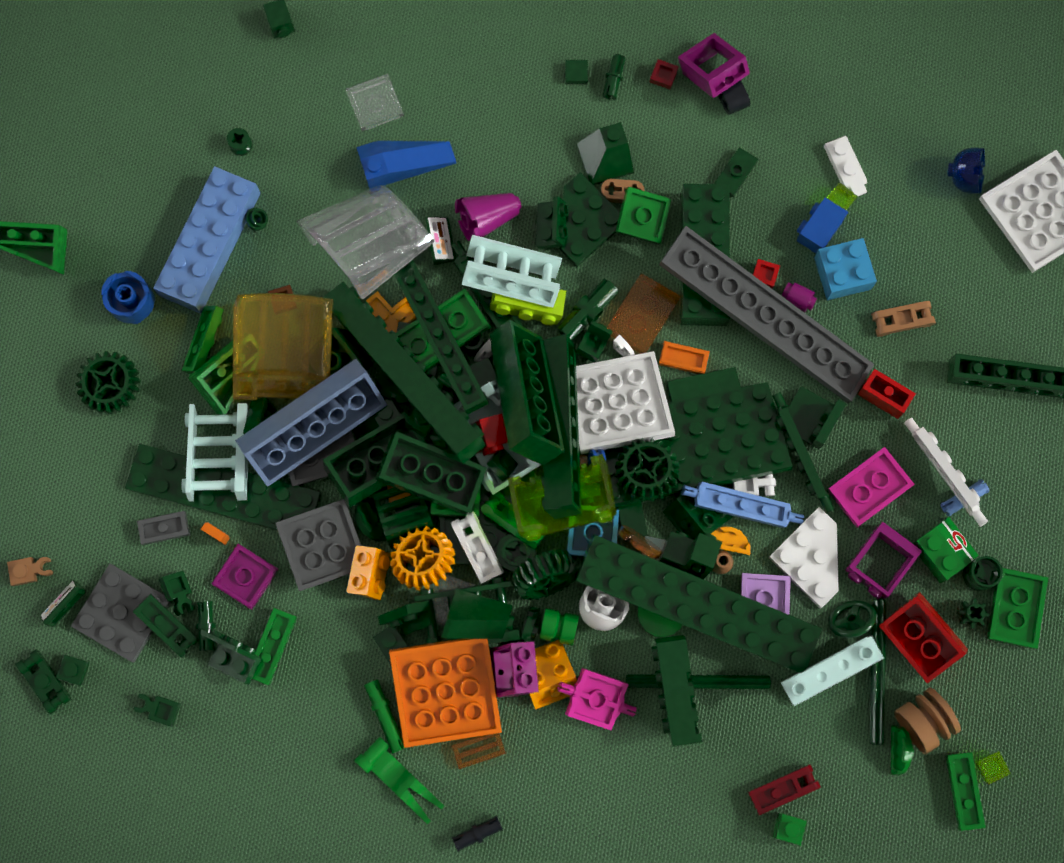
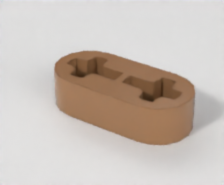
[601,179,645,203]

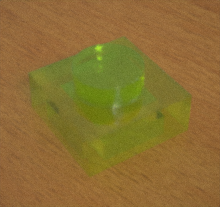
[827,182,858,211]
[975,751,1011,785]

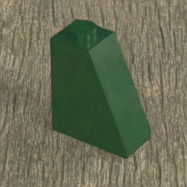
[441,588,515,639]

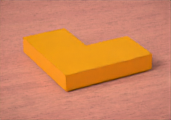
[366,291,417,333]

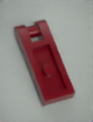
[748,764,821,815]

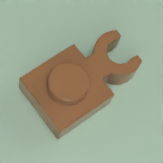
[7,557,53,586]

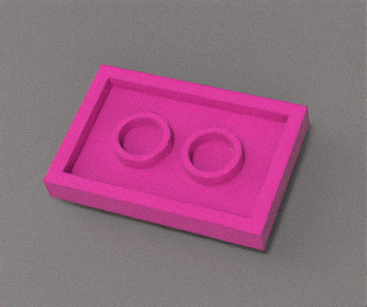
[827,447,915,528]

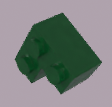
[659,531,722,579]

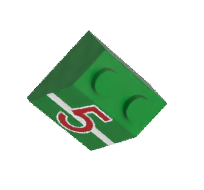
[912,517,979,583]

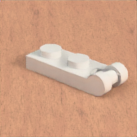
[451,512,504,583]

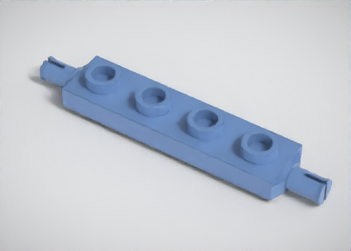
[681,482,804,528]

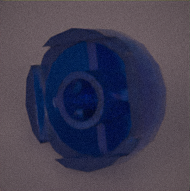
[948,147,985,194]

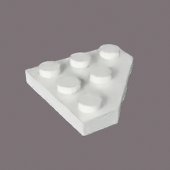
[768,507,839,609]

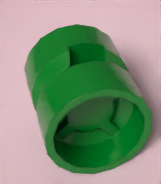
[540,608,579,646]

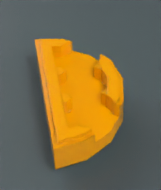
[712,527,751,555]

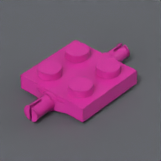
[557,668,637,731]

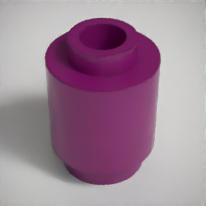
[781,282,817,313]

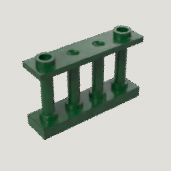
[414,576,520,645]

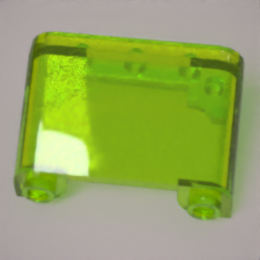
[508,454,616,541]

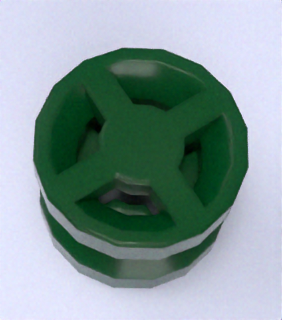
[227,128,252,156]

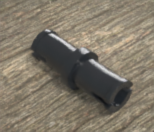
[451,815,503,852]

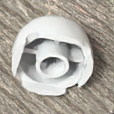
[579,586,629,631]

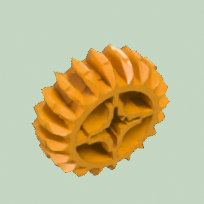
[390,526,455,591]

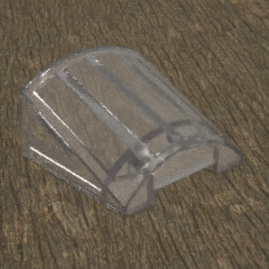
[297,185,435,299]

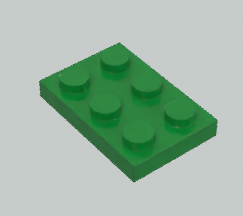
[987,568,1048,649]

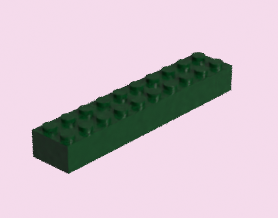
[574,534,822,673]

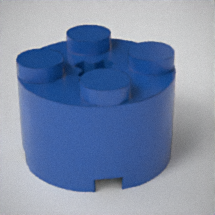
[101,271,155,324]

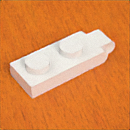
[824,136,867,198]

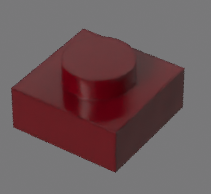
[650,59,679,90]

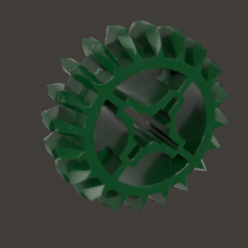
[75,351,141,414]
[615,437,680,502]
[512,550,578,600]

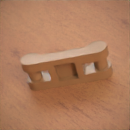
[871,301,936,337]

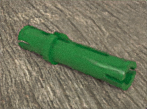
[364,679,404,754]

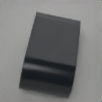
[718,77,751,115]

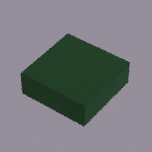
[565,60,588,84]

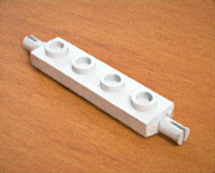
[904,418,988,527]

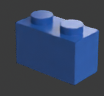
[796,197,848,253]

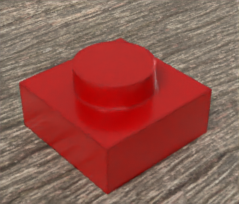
[753,259,780,289]

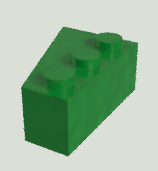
[0,221,67,275]

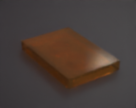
[607,273,681,354]

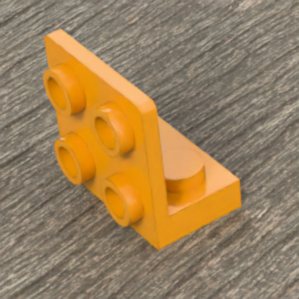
[530,640,577,710]

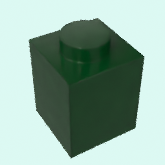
[263,0,295,38]

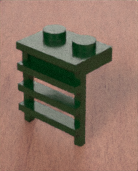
[373,488,434,549]

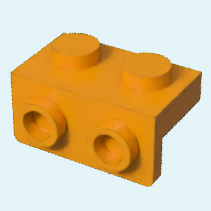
[346,545,390,600]

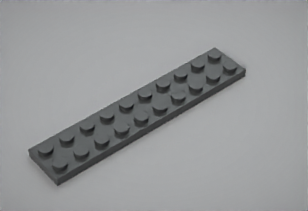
[659,226,874,403]

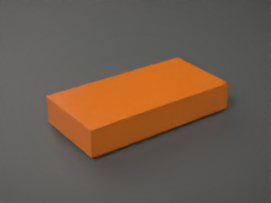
[659,341,710,374]

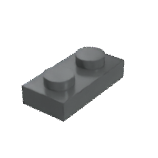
[137,511,190,545]

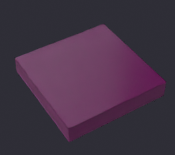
[211,544,279,610]

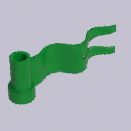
[354,736,444,825]

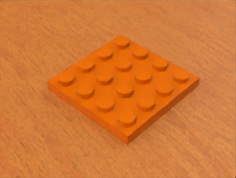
[389,639,502,748]

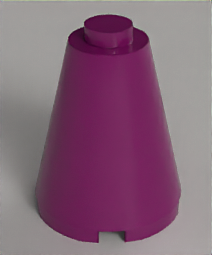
[455,193,522,241]

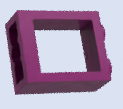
[678,33,750,98]
[845,522,922,599]
[490,642,539,698]

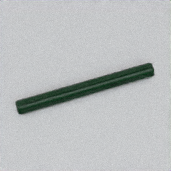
[870,599,886,745]
[625,674,771,689]

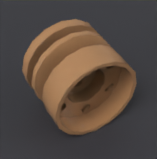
[894,687,961,754]

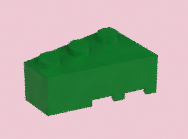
[188,333,264,415]

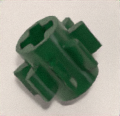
[956,598,990,629]

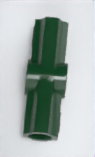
[557,278,619,342]

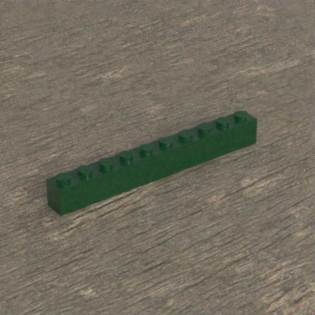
[321,281,486,464]

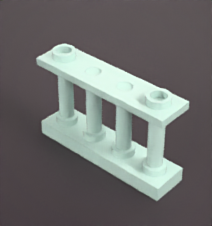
[462,235,562,308]
[182,403,249,501]
[781,636,884,706]

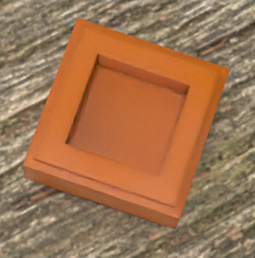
[201,522,230,545]

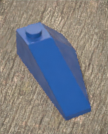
[356,141,456,189]

